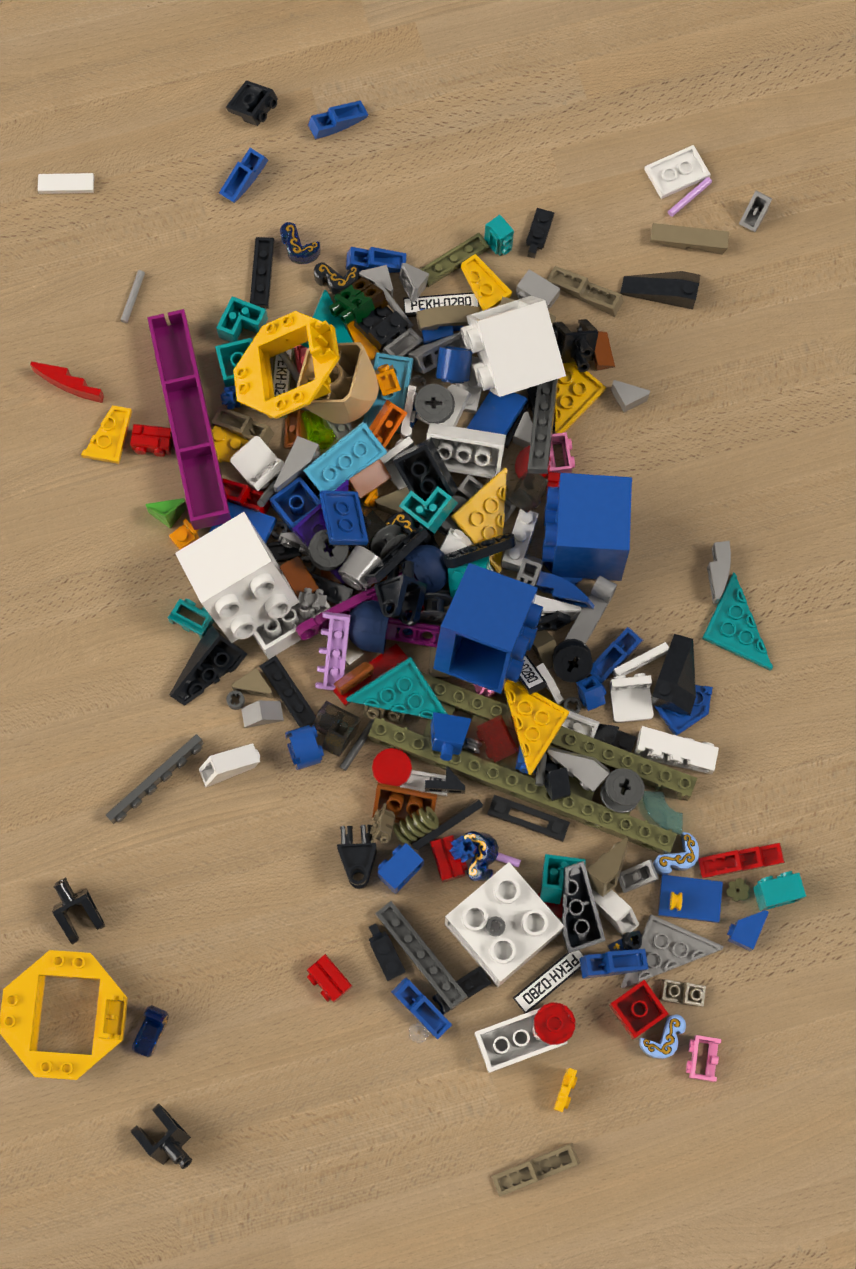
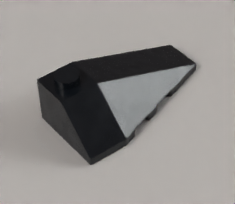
[620,271,700,310]
[169,626,248,706]
[652,634,696,716]
[562,861,606,954]

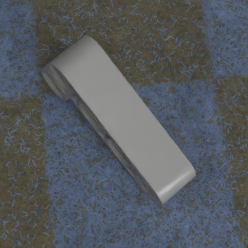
[565,576,617,644]

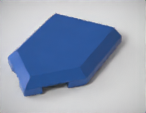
[654,685,713,736]

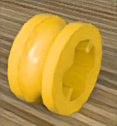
[670,892,682,911]

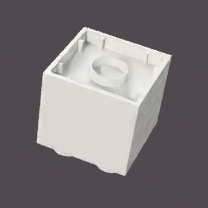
[461,296,566,397]
[175,512,299,643]
[445,862,564,987]

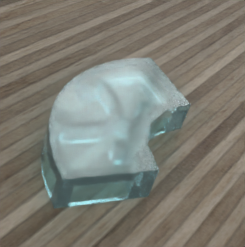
[643,791,683,835]

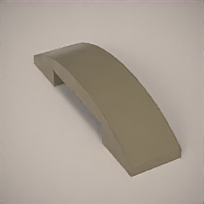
[416,305,482,330]

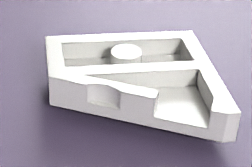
[536,663,565,705]

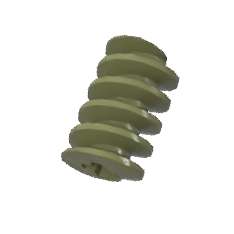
[393,806,439,845]

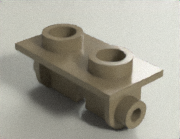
[370,803,395,843]

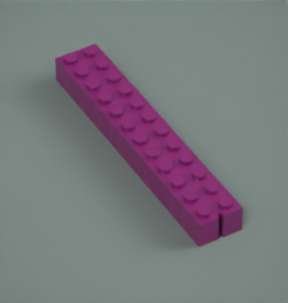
[147,309,231,530]

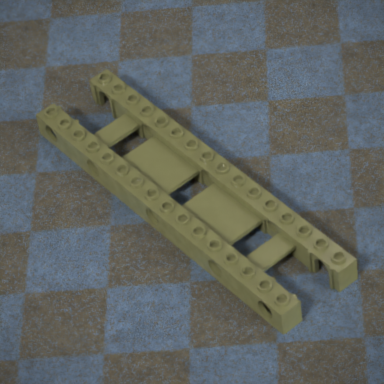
[368,663,697,855]

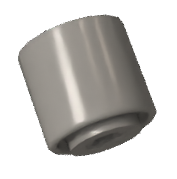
[338,545,381,591]

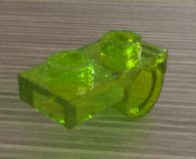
[301,411,334,450]

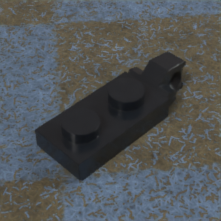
[526,208,555,259]
[369,923,406,982]

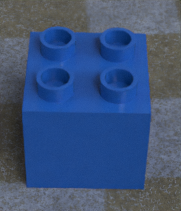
[542,473,632,581]
[433,563,543,694]

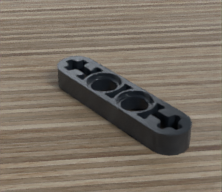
[444,533,516,568]

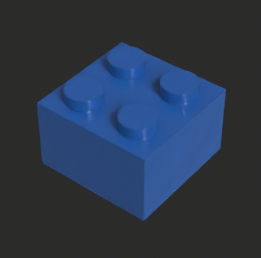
[269,477,321,532]
[377,843,424,894]

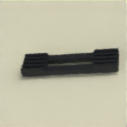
[487,795,570,842]

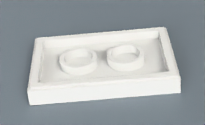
[644,145,711,199]

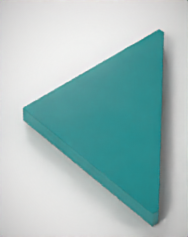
[301,290,353,348]
[702,572,773,671]
[346,657,447,719]

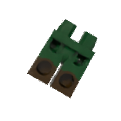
[329,277,388,325]

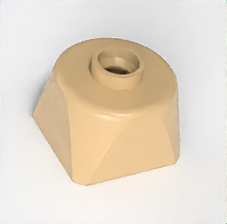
[296,342,379,424]

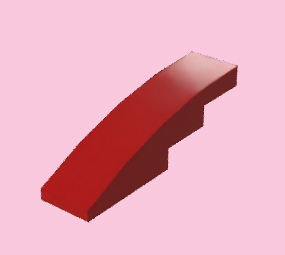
[30,361,104,403]
[333,644,408,706]
[698,843,785,878]

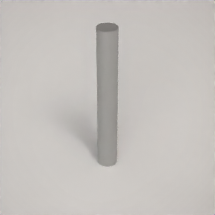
[120,270,145,323]
[374,280,413,329]

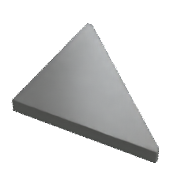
[620,914,724,989]

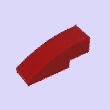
[222,478,271,514]

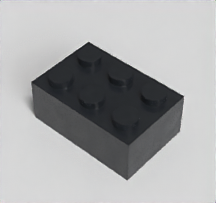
[393,438,458,502]

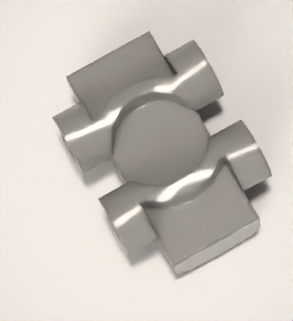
[298,588,327,610]

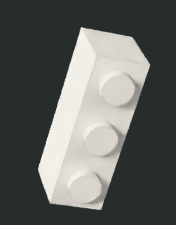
[502,508,539,572]

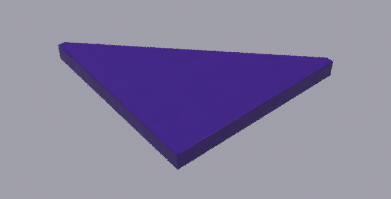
[292,480,349,584]

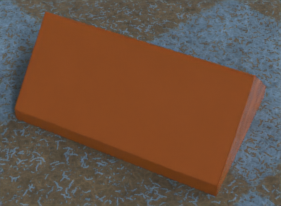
[372,783,437,823]

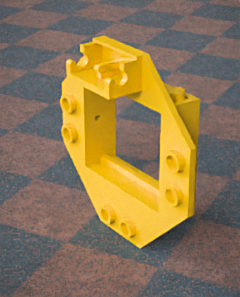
[233,311,340,419]
[0,950,128,1080]

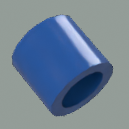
[436,346,473,383]

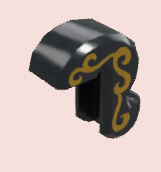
[313,262,359,295]
[383,512,431,546]

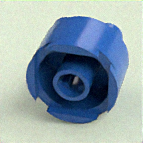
[285,725,324,770]

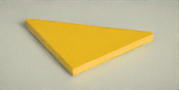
[554,362,607,434]
[450,467,508,573]
[504,680,570,775]

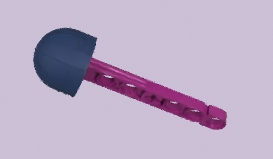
[296,545,449,640]
[349,600,440,654]

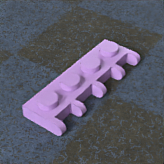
[315,612,351,690]

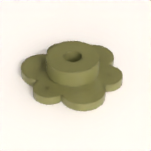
[726,878,750,902]

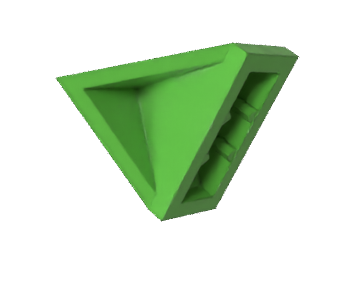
[146,498,187,529]

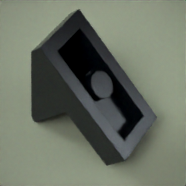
[594,724,637,752]
[544,760,571,801]
[425,766,465,794]

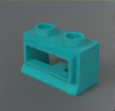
[484,214,514,256]
[167,598,215,639]

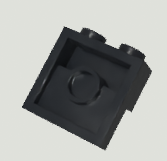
[226,80,278,126]
[354,306,409,352]

